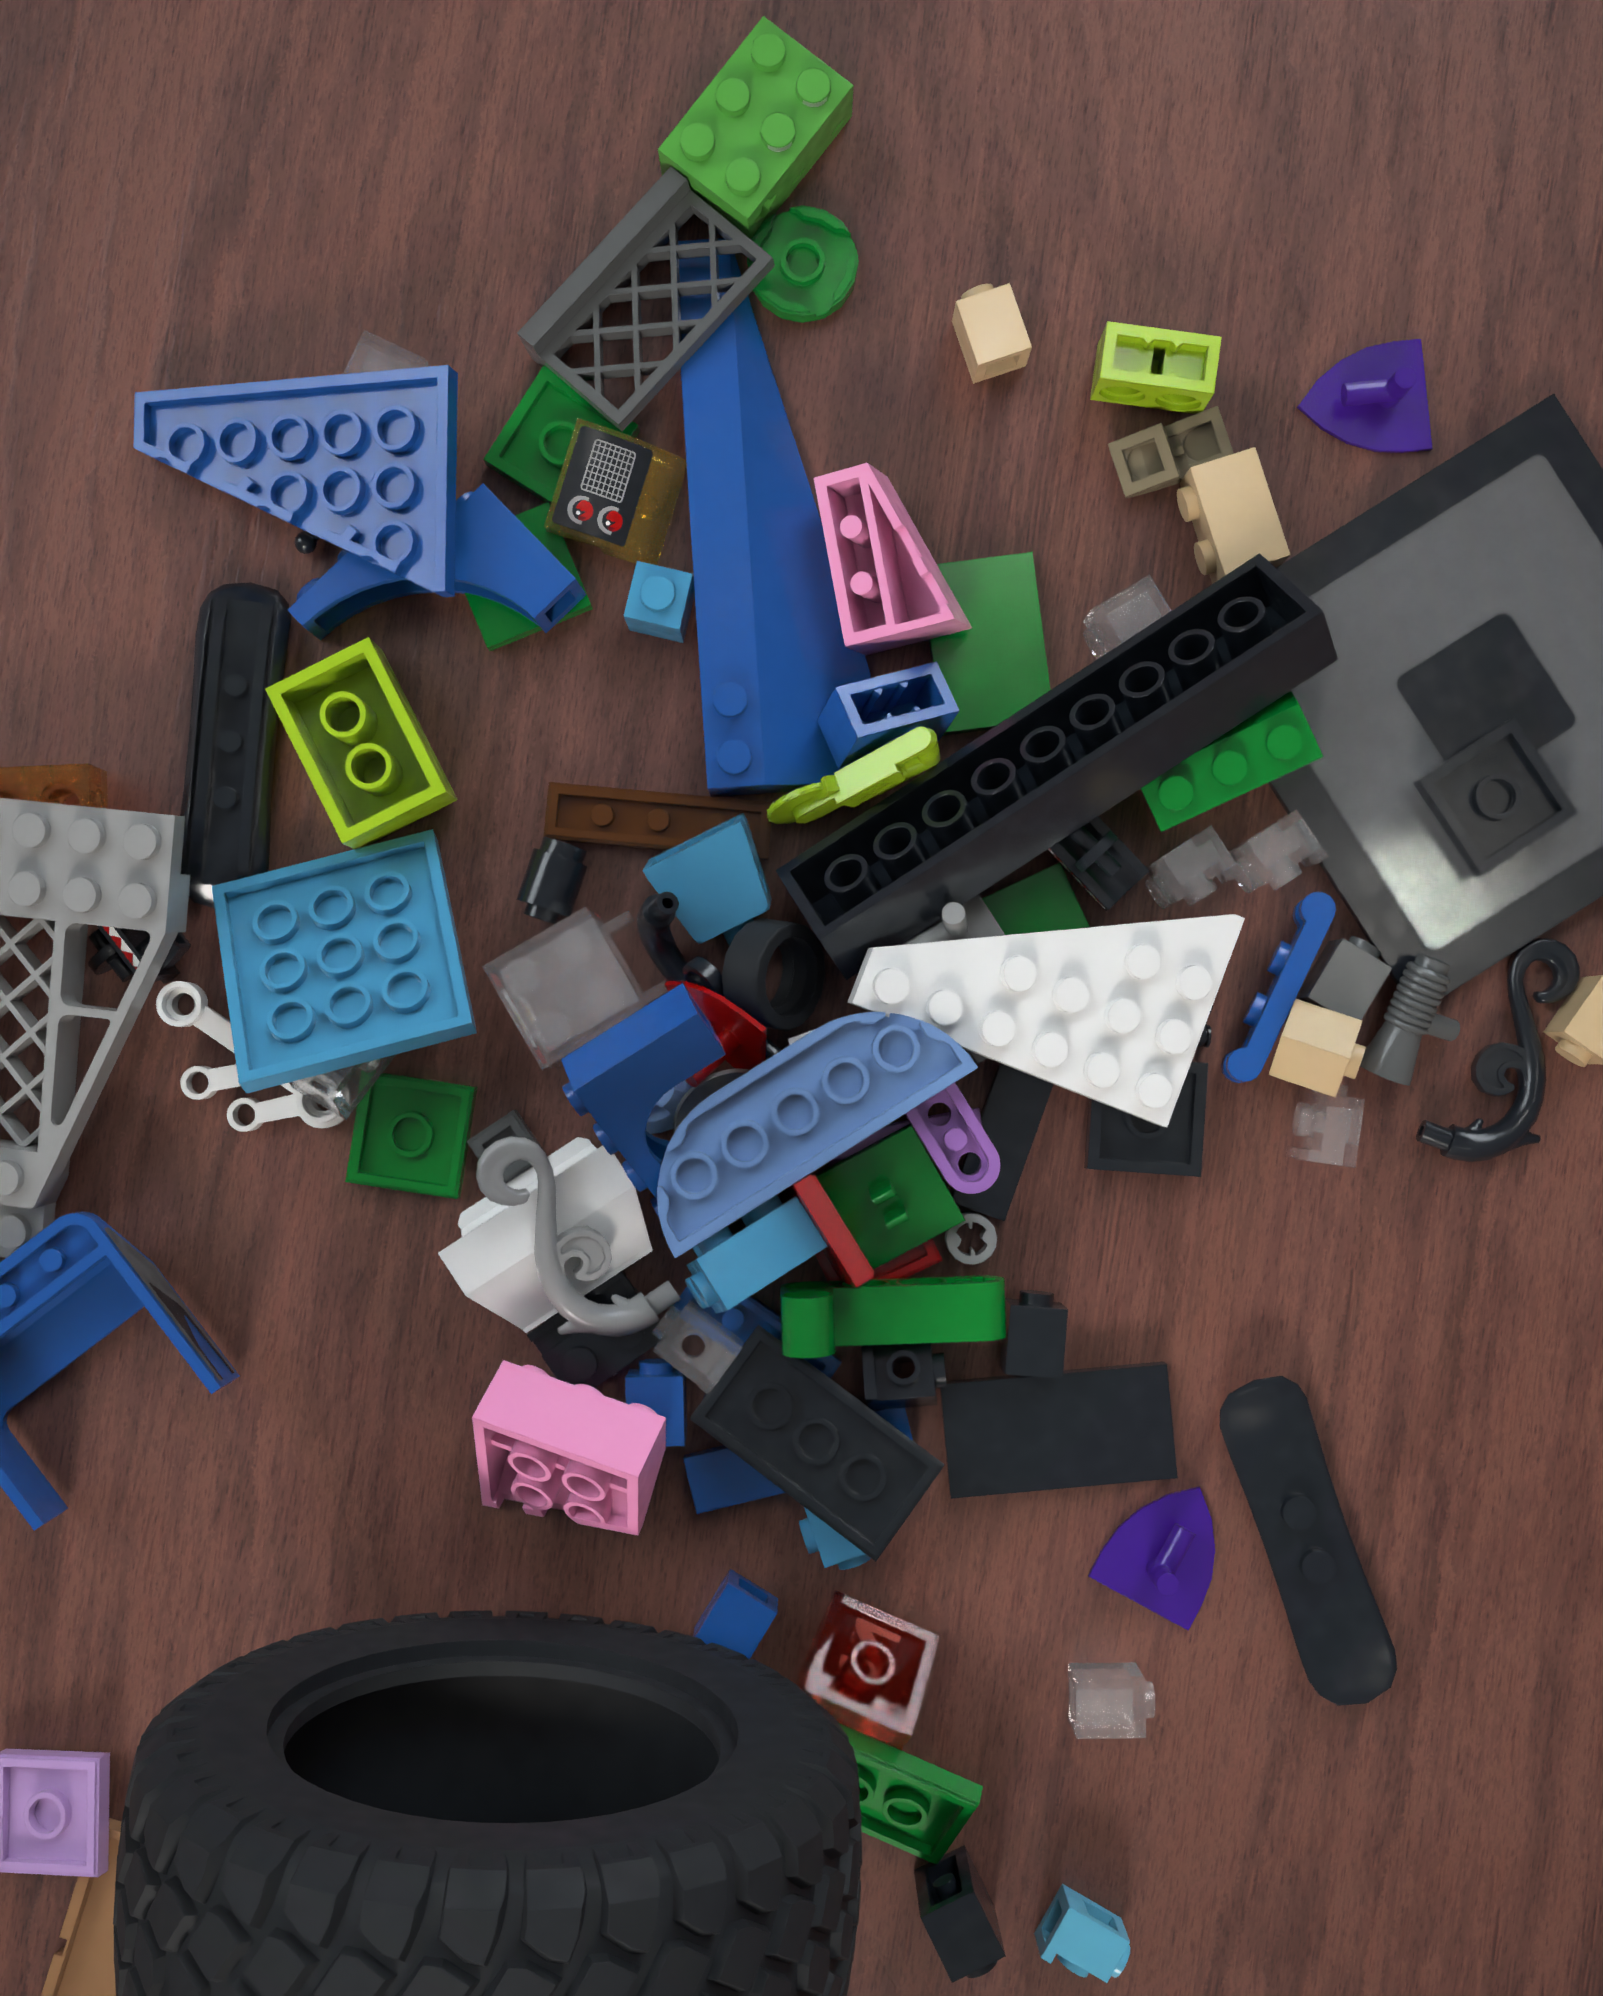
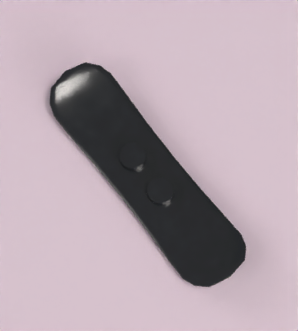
[180,582,292,909]
[1219,1376,1397,1706]

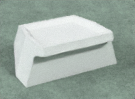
[438,1137,653,1333]

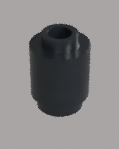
[516,837,587,925]

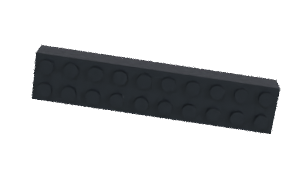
[775,553,1338,980]

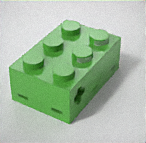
[658,16,854,239]

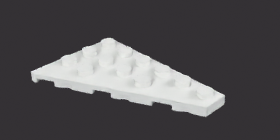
[847,914,1245,1127]

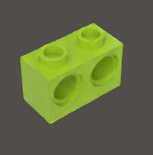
[1090,321,1222,414]

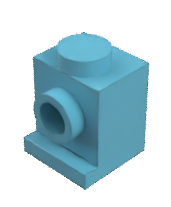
[1034,1884,1130,1983]

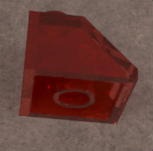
[796,1591,940,1750]

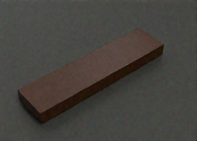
[544,782,773,860]

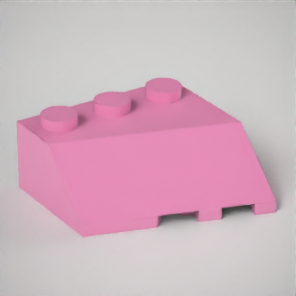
[472,1360,666,1536]

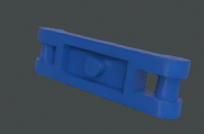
[1221,892,1336,1083]

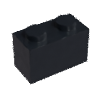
[914,1845,1006,1983]

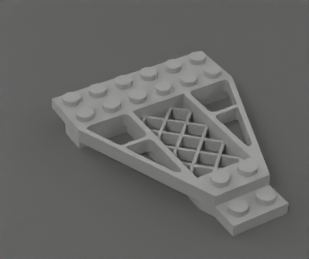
[0,798,190,1258]

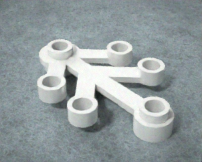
[156,981,353,1132]

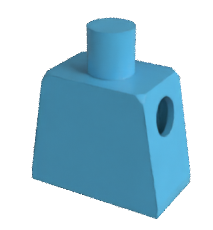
[643,813,772,946]

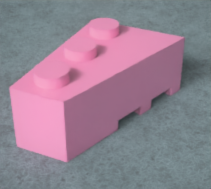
[814,463,972,655]

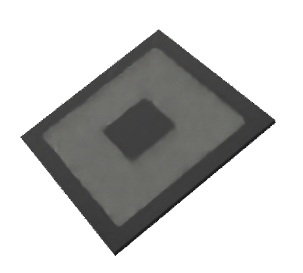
[1268,394,1603,996]

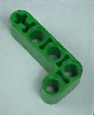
[780,1275,1007,1358]

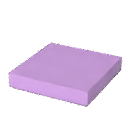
[0,1748,110,1877]

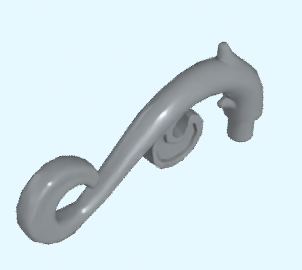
[476,1136,681,1337]

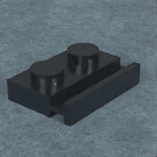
[527,1270,668,1388]

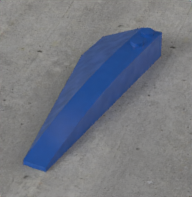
[678,238,871,797]

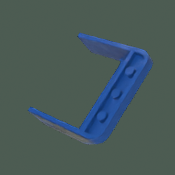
[0,1211,240,1531]

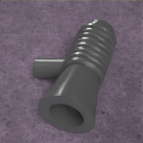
[1360,952,1460,1086]

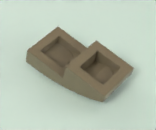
[1108,406,1234,499]

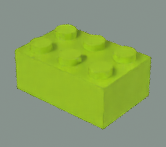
[265,637,458,849]

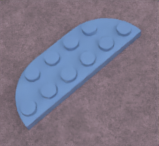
[657,1012,978,1258]

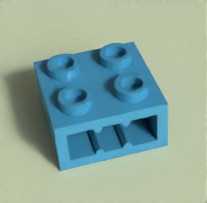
[685,1195,828,1314]

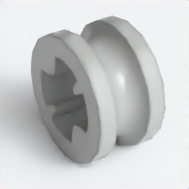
[944,1211,997,1265]

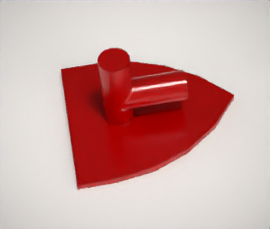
[664,981,767,1088]

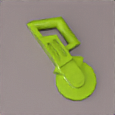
[767,726,941,824]

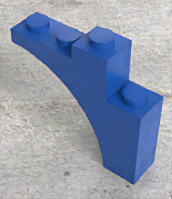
[288,483,587,641]

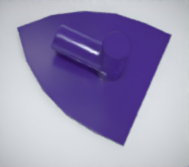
[1297,339,1433,453]
[1088,1487,1215,1631]

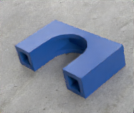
[561,983,726,1217]

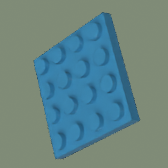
[212,829,477,1094]

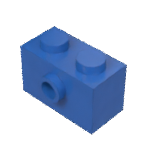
[817,661,960,770]

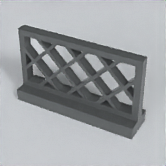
[517,167,775,431]

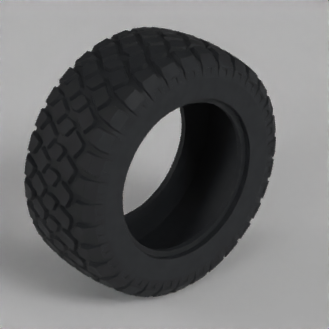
[113,1610,862,1996]

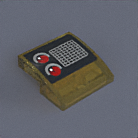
[544,418,687,565]

